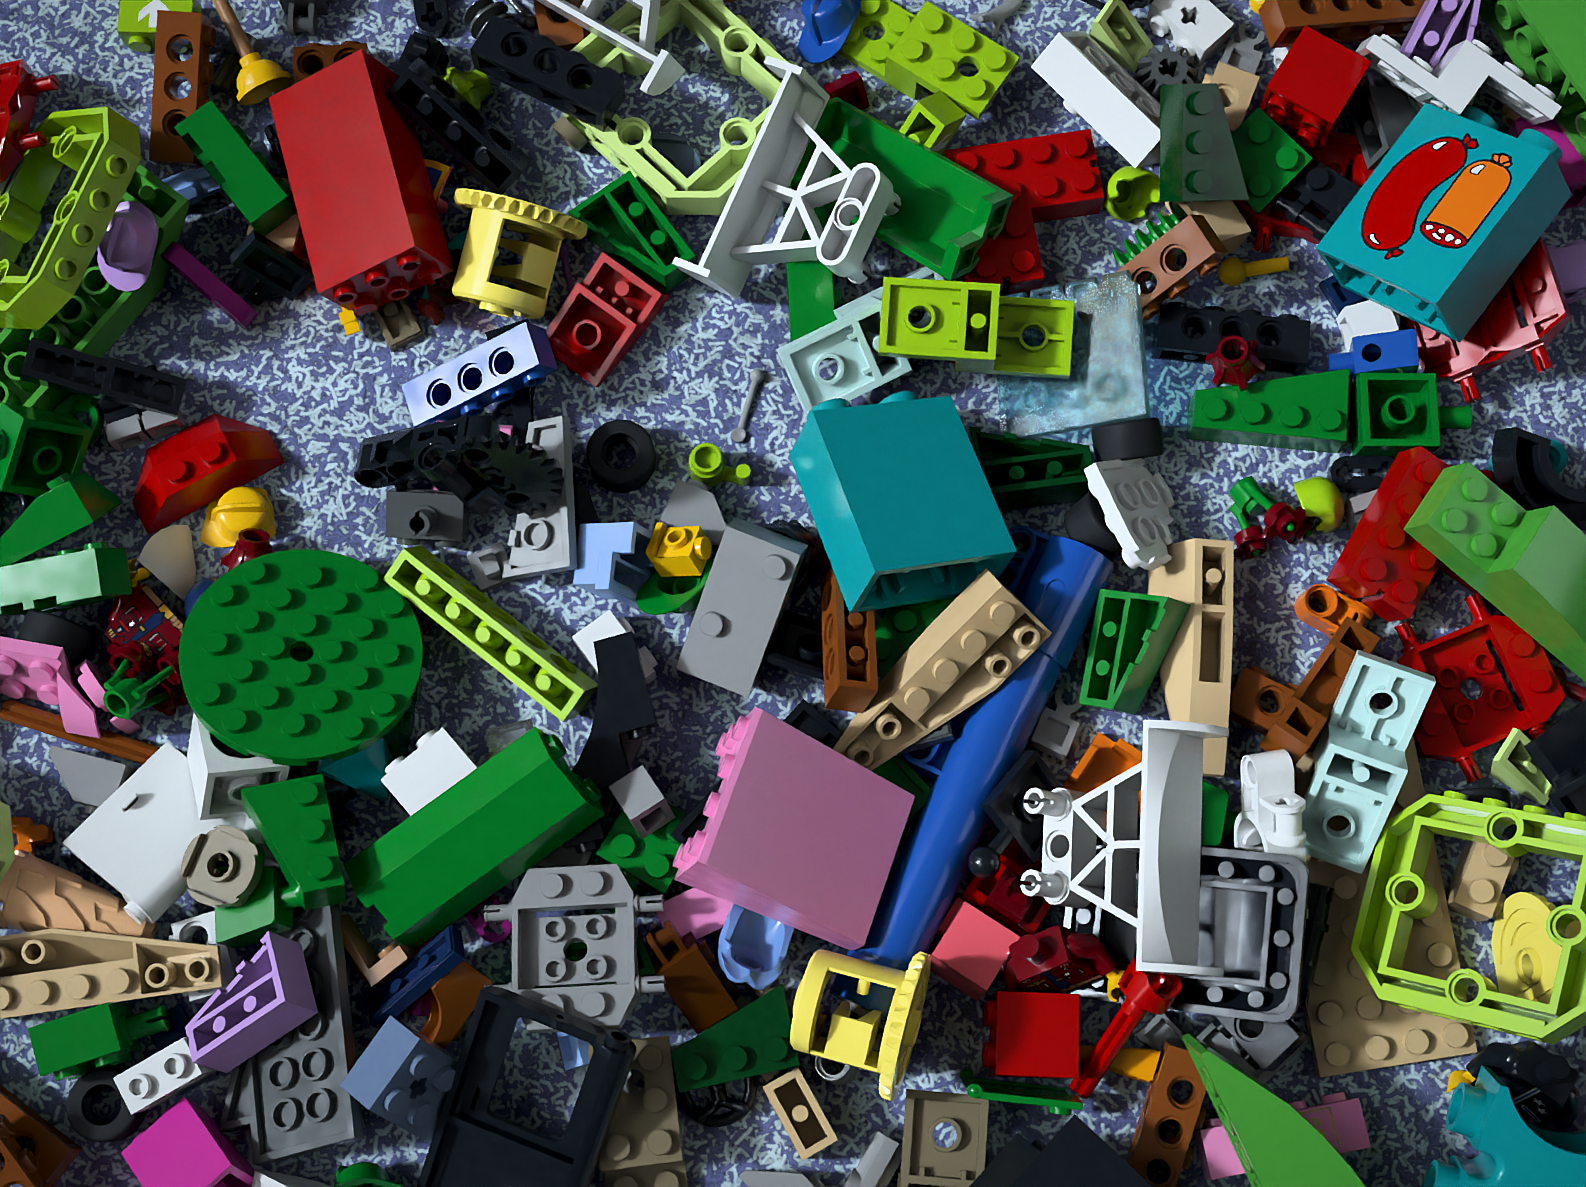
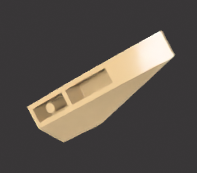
[1147,538,1234,778]
[833,568,1052,771]
[0,928,224,1019]

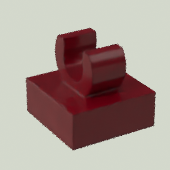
[824,71,870,110]
[984,867,1036,925]

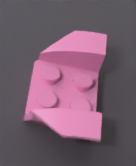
[0,636,101,738]

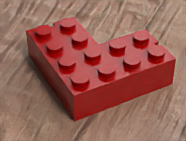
[944,129,1104,297]
[1326,446,1486,622]

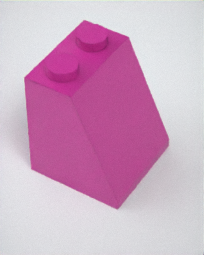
[121,1096,255,1187]

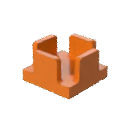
[1063,732,1142,818]

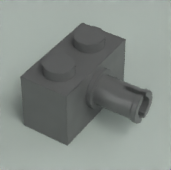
[385,488,469,547]

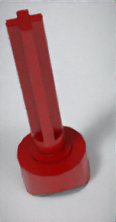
[1069,957,1183,1099]

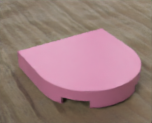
[74,659,142,735]

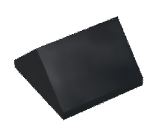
[765,610,824,685]

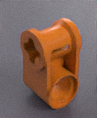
[1294,584,1374,638]

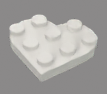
[1084,458,1174,570]

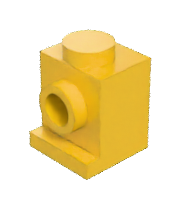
[645,522,712,577]

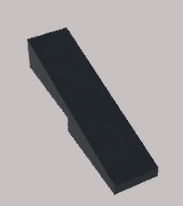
[20,338,187,417]

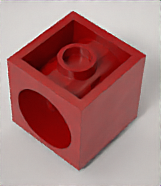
[1260,25,1372,151]
[982,991,1080,1079]

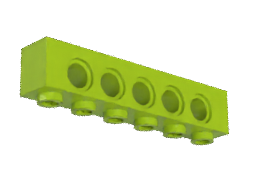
[383,545,598,722]

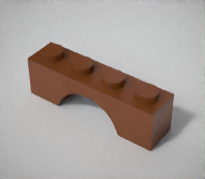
[1259,616,1380,766]
[419,960,493,1049]

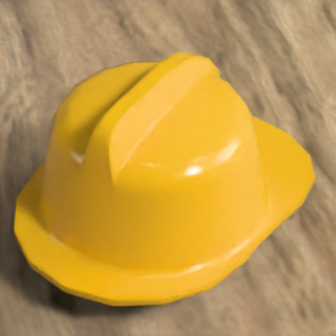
[200,486,276,548]

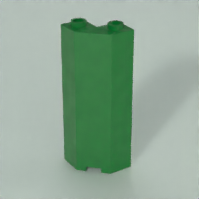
[789,97,1013,281]
[343,727,605,949]

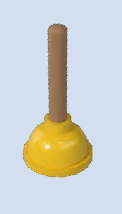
[212,0,293,106]

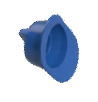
[797,0,861,64]

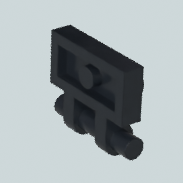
[1274,157,1360,241]

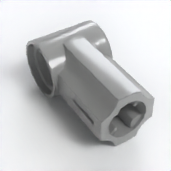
[844,1131,902,1187]

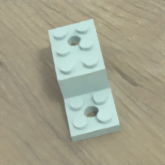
[776,266,944,417]
[1302,650,1436,874]

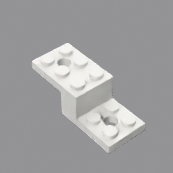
[1355,34,1561,125]

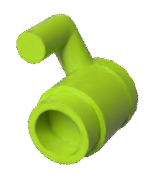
[688,443,751,488]

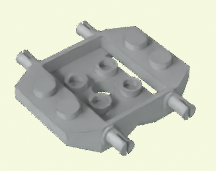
[484,864,666,1033]

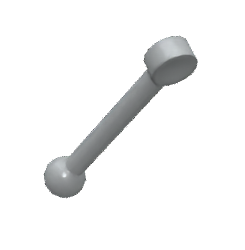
[731,369,765,443]

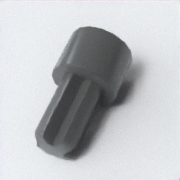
[213,32,264,93]

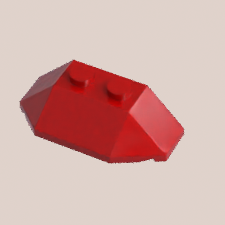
[132,413,285,535]

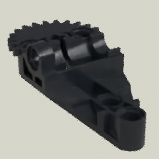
[354,415,564,517]

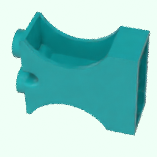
[1421,1065,1586,1187]

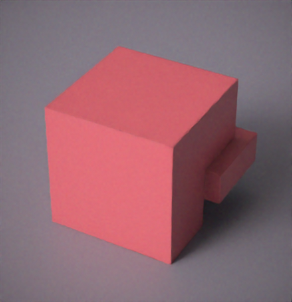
[930,897,1021,1001]

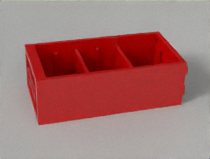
[269,49,454,316]

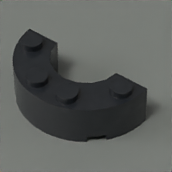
[1492,427,1586,531]

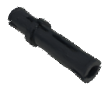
[1299,882,1335,1007]

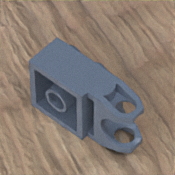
[340,1015,458,1142]

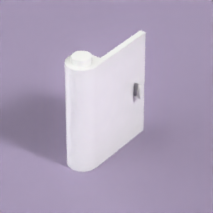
[62,742,247,925]

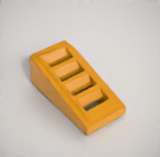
[1079,1045,1161,1083]

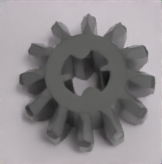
[1135,43,1198,100]

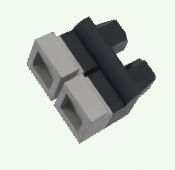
[98,365,187,452]

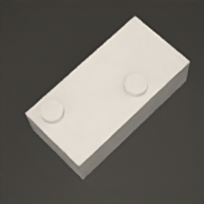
[1031,31,1160,168]

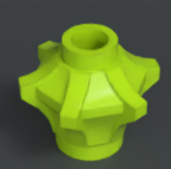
[440,66,492,112]

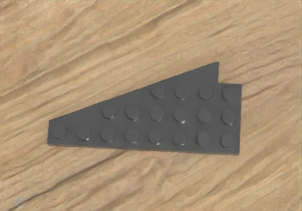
[219,904,364,1165]

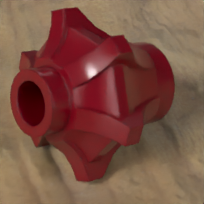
[1205,335,1266,392]
[221,528,273,571]

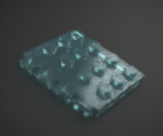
[997,270,1150,439]

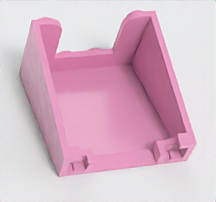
[673,707,915,951]

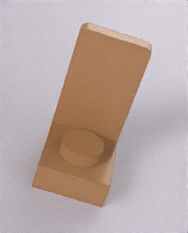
[341,914,420,987]

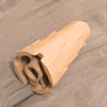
[0,849,158,939]

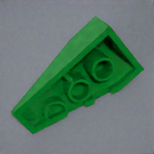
[0,472,122,567]

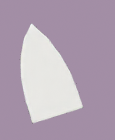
[138,525,196,602]

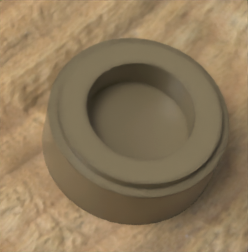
[553,116,588,152]

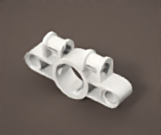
[1234,749,1308,919]

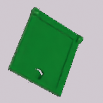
[960,1069,1083,1115]

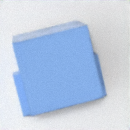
[573,522,655,608]

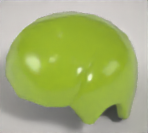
[1103,165,1160,222]
[1293,476,1345,534]

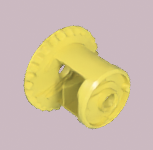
[451,188,588,320]
[1491,892,1581,1004]
[790,949,931,1102]

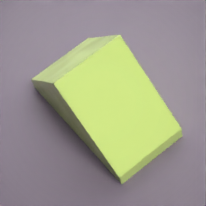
[1089,0,1154,73]
[1490,728,1552,806]

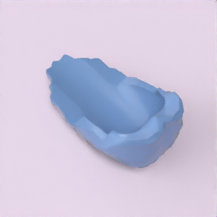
[718,904,794,990]

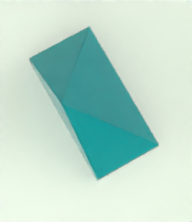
[316,738,394,801]

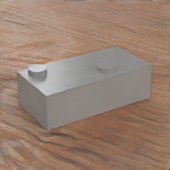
[675,517,808,698]

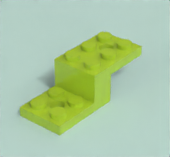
[838,0,1020,120]
[878,277,1075,379]

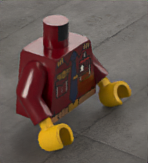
[100,558,185,677]
[1003,925,1125,1002]

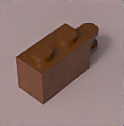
[645,920,739,1035]

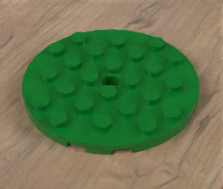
[178,549,423,766]

